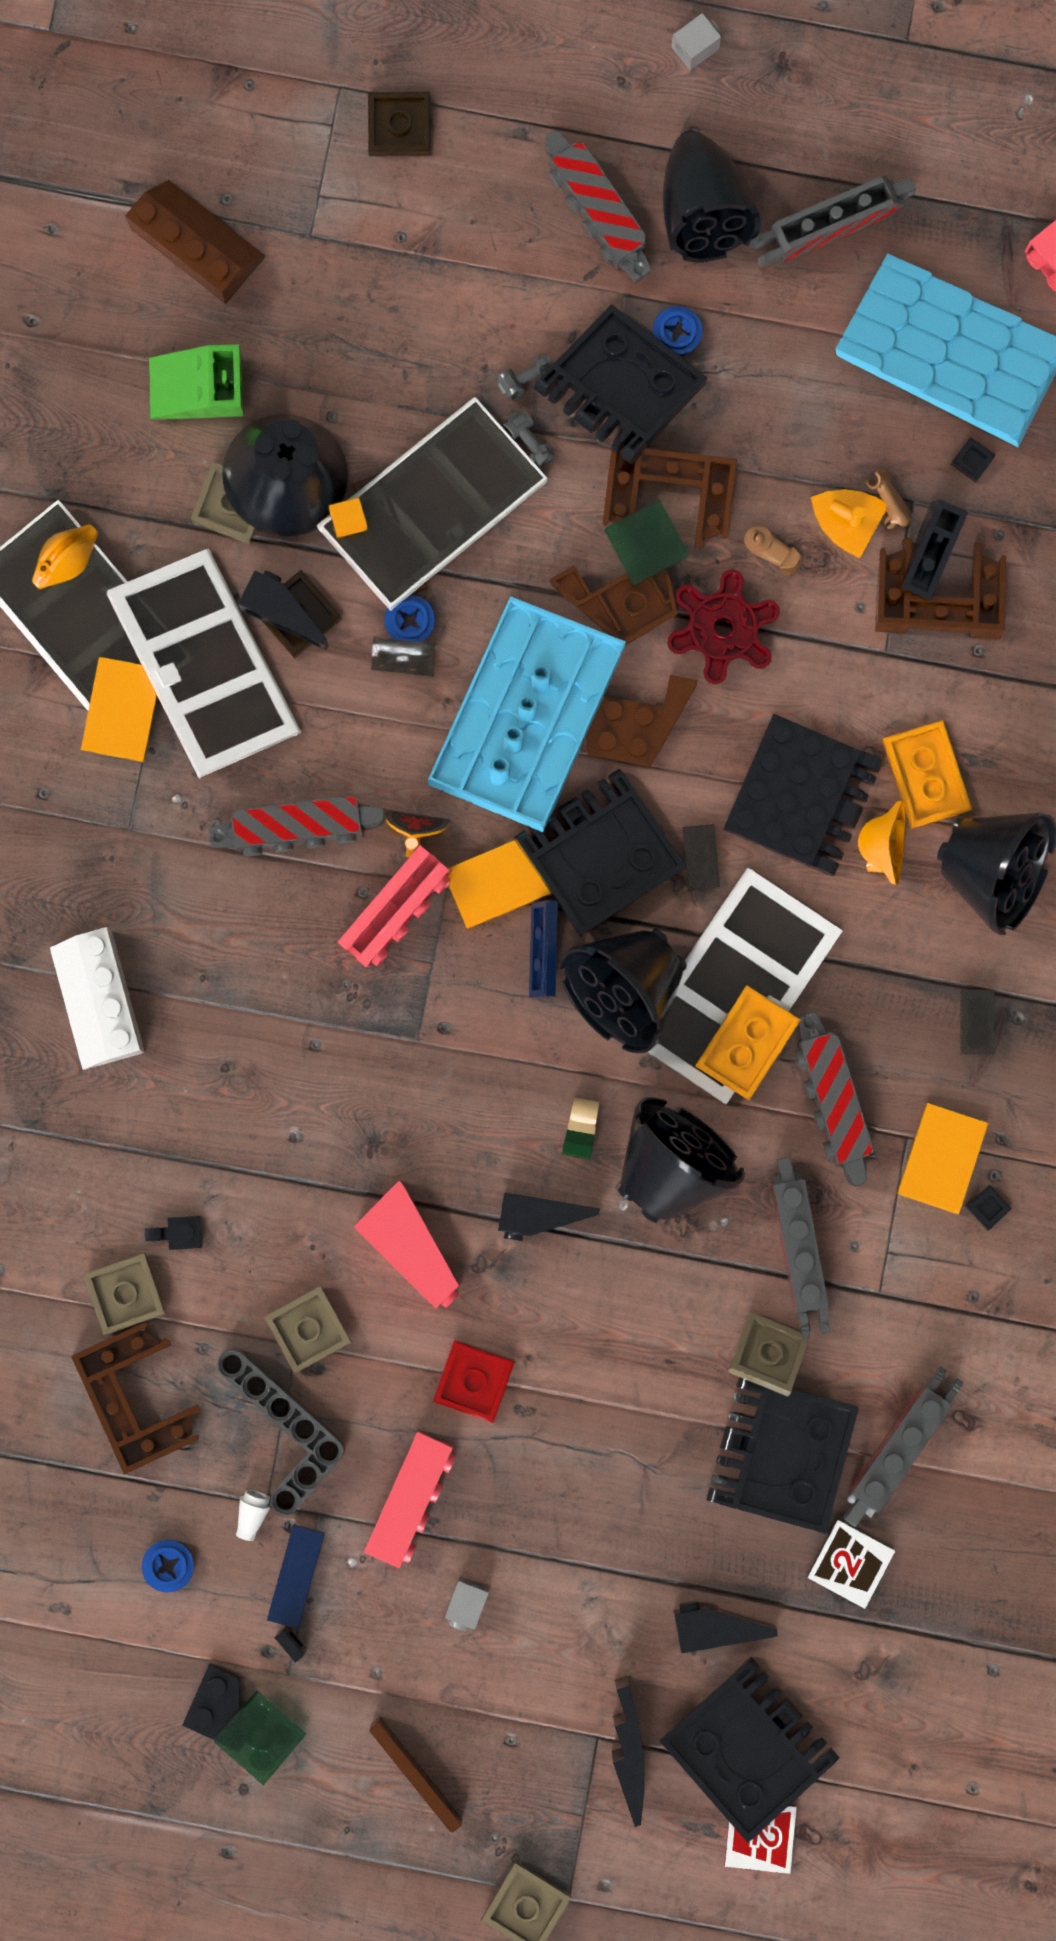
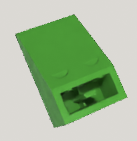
[149,344,245,420]

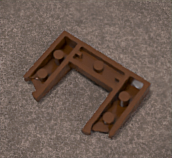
[602,448,737,548]
[875,538,1006,639]
[71,1322,200,1475]

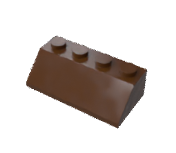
[125,180,265,304]

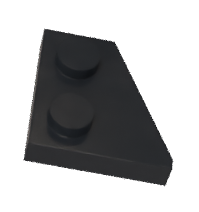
[182,1663,242,1751]

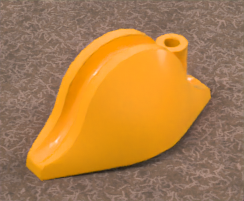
[32,524,98,590]
[858,801,905,885]

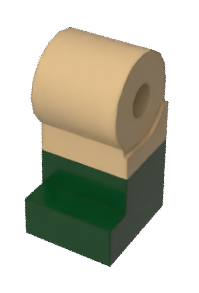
[561,1097,600,1160]

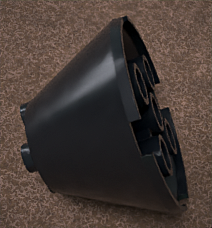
[222,414,348,537]
[937,812,1056,935]
[560,929,687,1053]
[618,1097,745,1223]

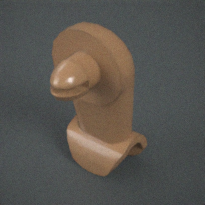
[866,469,912,529]
[744,526,802,576]

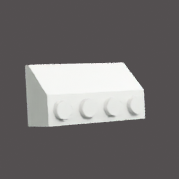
[50,927,145,1070]

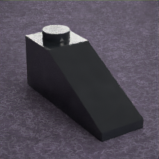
[901,500,968,600]
[238,570,329,651]
[498,1192,600,1241]
[673,1601,778,1653]

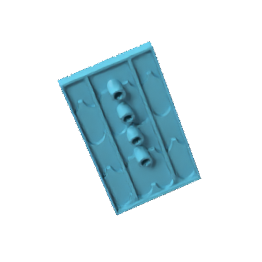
[836,253,1056,447]
[428,596,626,832]

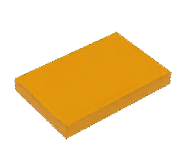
[81,657,157,763]
[882,720,972,829]
[448,834,551,930]
[695,985,801,1100]
[896,1103,988,1215]

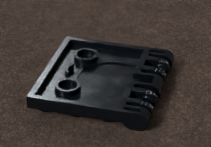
[534,304,707,464]
[723,714,884,877]
[513,769,686,937]
[706,1377,859,1534]
[660,1657,840,1843]

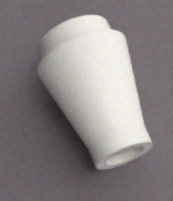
[236,1489,271,1541]

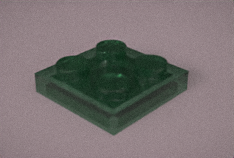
[603,499,689,586]
[213,1690,306,1786]

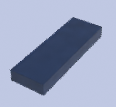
[529,900,558,998]
[267,1524,325,1629]

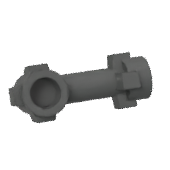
[497,354,553,401]
[503,410,555,467]

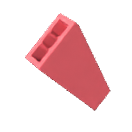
[354,1181,459,1309]

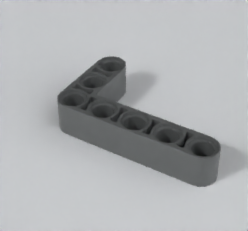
[217,1349,345,1515]

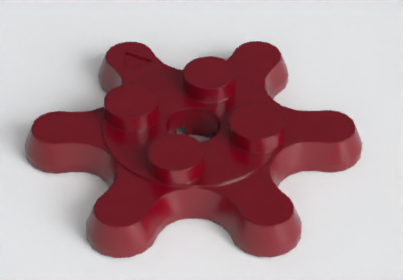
[667,569,780,685]

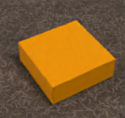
[328,497,368,538]

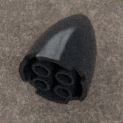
[663,130,761,263]

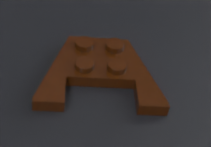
[549,518,678,646]
[586,675,698,768]

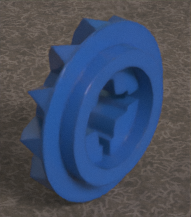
[653,306,702,357]
[384,595,435,646]
[142,1539,194,1593]

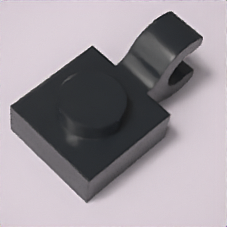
[145,1216,202,1250]

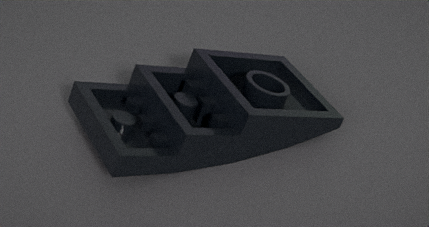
[611,1676,644,1827]

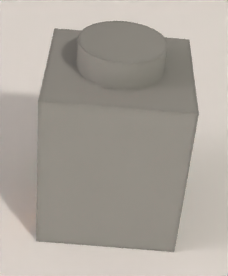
[671,13,721,71]
[444,1577,489,1632]

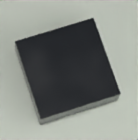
[951,437,996,483]
[965,1185,1012,1231]
[274,1626,307,1663]

